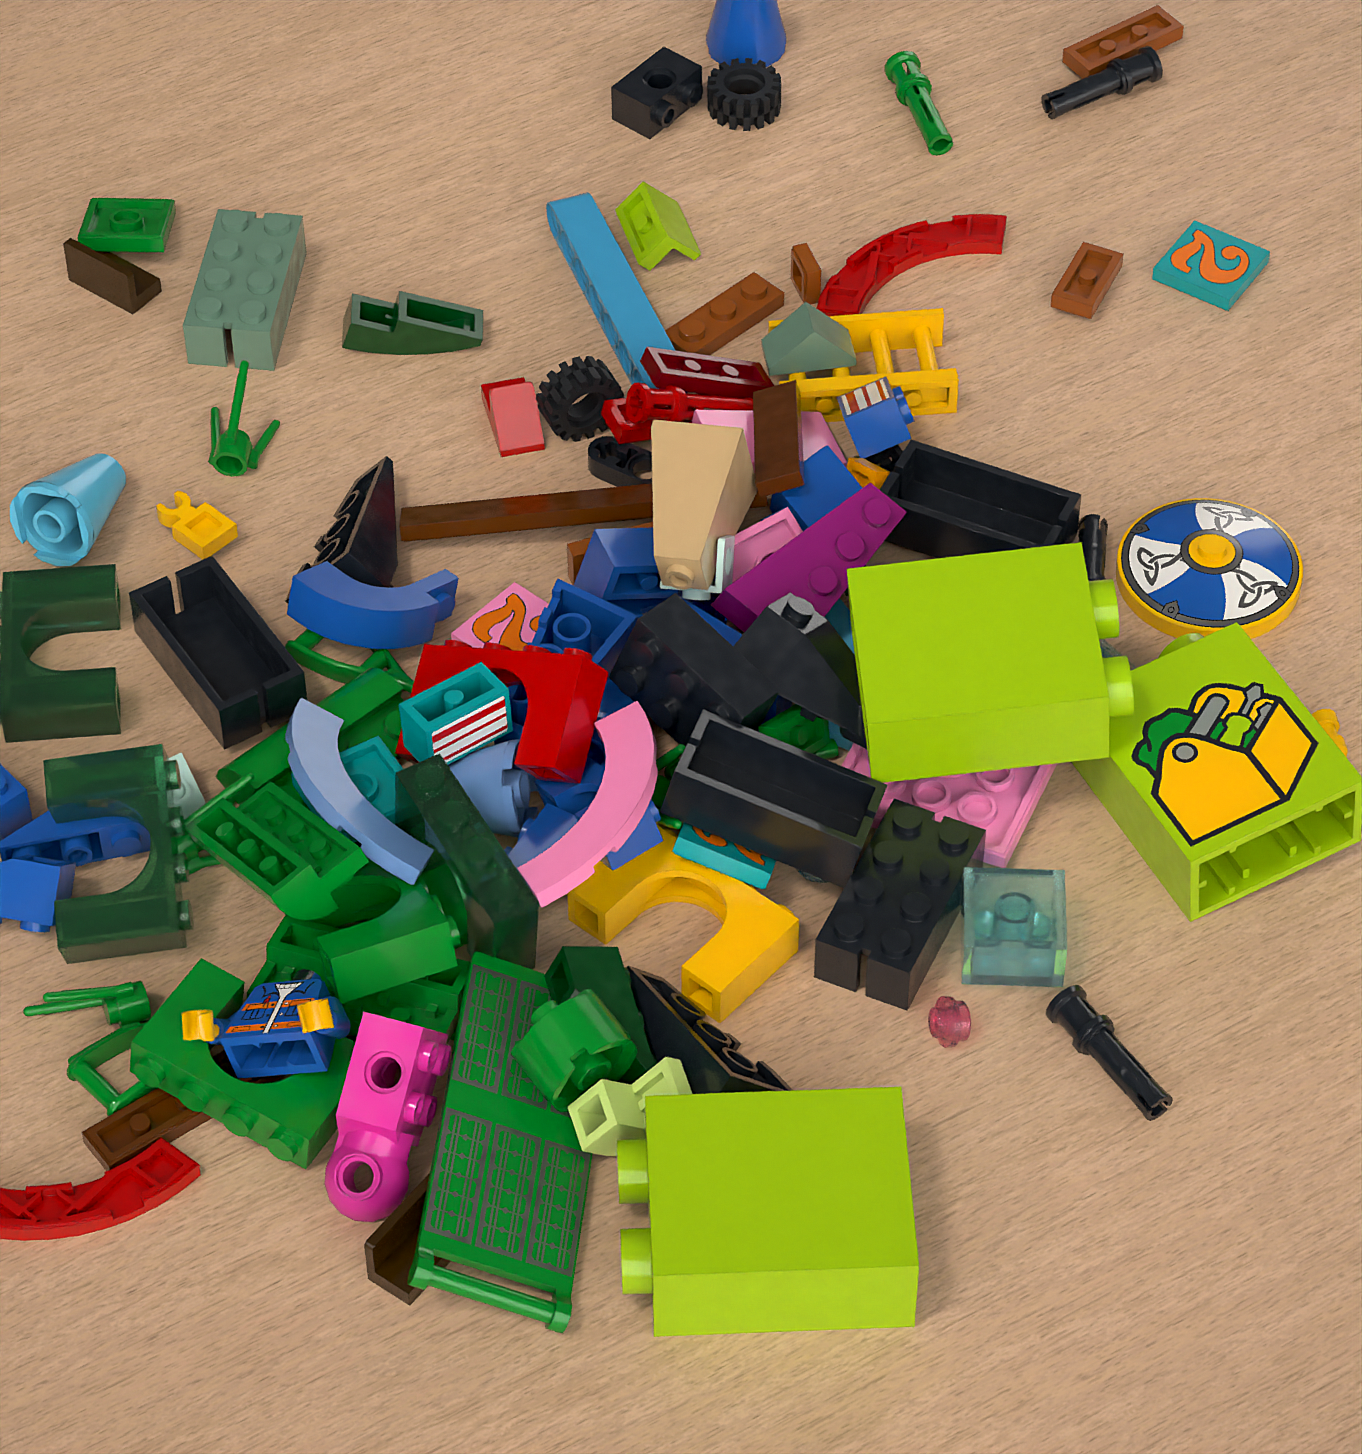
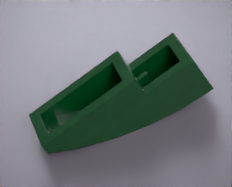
[342,291,483,355]

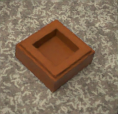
[790,243,821,305]

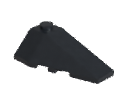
[285,456,398,603]
[733,592,867,749]

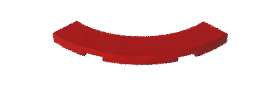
[816,214,1007,316]
[0,1137,201,1241]

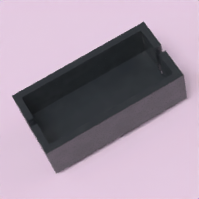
[880,439,1082,558]
[129,555,308,750]
[660,709,887,888]
[814,799,986,1011]

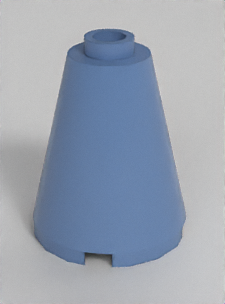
[407,739,538,838]

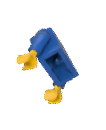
[182,969,351,1078]

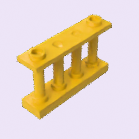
[768,308,959,422]

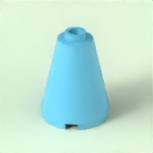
[10,453,126,566]

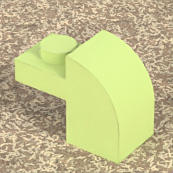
[568,1057,692,1156]

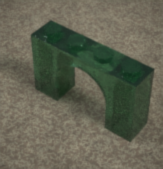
[0,564,121,743]
[43,744,194,964]
[395,753,539,969]

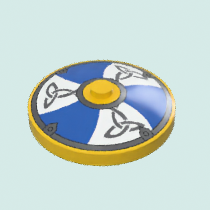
[1116,498,1303,639]

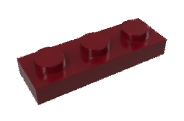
[640,347,774,399]

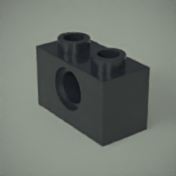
[611,47,703,139]

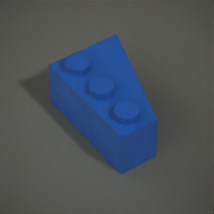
[573,527,721,618]

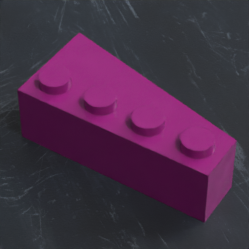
[711,483,906,633]

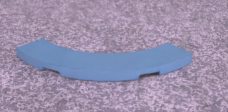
[285,698,434,885]

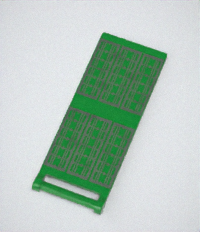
[407,951,593,1333]

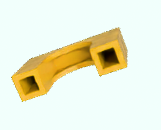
[567,825,799,1023]

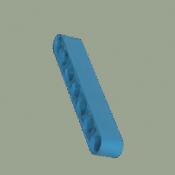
[546,192,688,393]

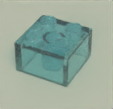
[960,867,1067,987]

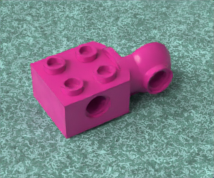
[324,1012,451,1222]

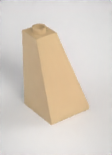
[651,420,757,590]

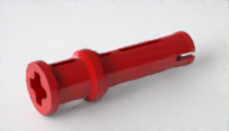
[625,382,753,423]

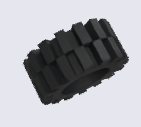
[707,58,782,131]
[536,356,624,442]

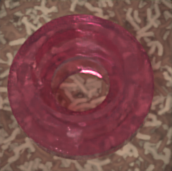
[928,996,971,1048]

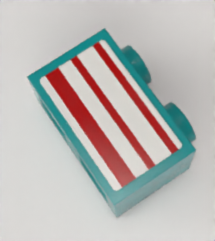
[399,662,513,774]

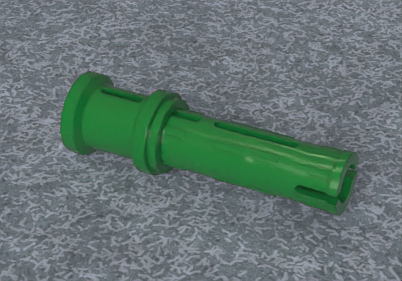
[884,51,953,156]

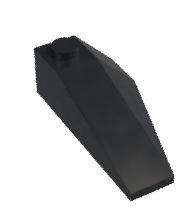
[627,966,792,1094]

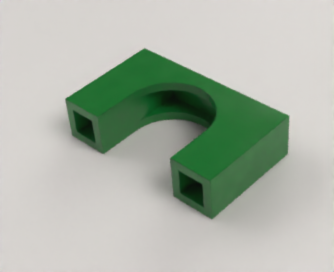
[284,858,461,1003]
[130,958,355,1170]

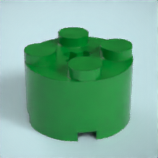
[511,989,637,1112]

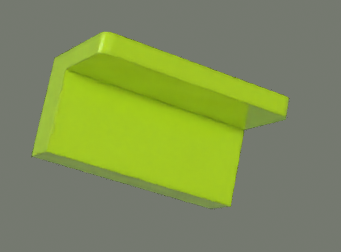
[615,181,701,271]

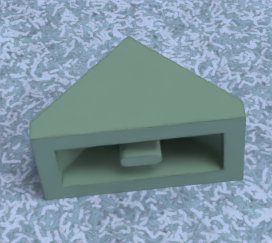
[761,302,857,376]

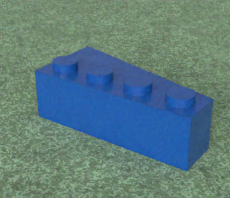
[494,578,638,745]

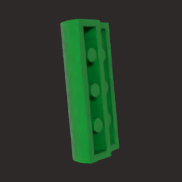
[216,668,404,808]
[184,781,369,920]
[247,915,469,1045]

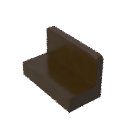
[63,238,162,315]
[364,1173,451,1306]

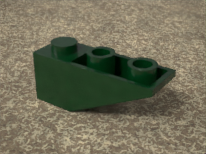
[544,946,657,1085]

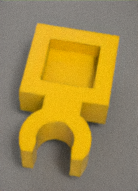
[156,491,238,560]

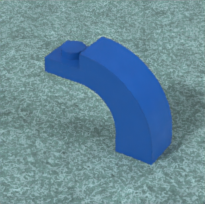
[287,561,459,649]

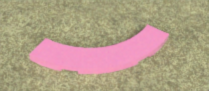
[517,701,658,908]

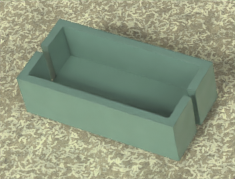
[183,209,307,371]

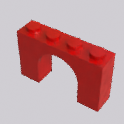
[395,640,609,784]

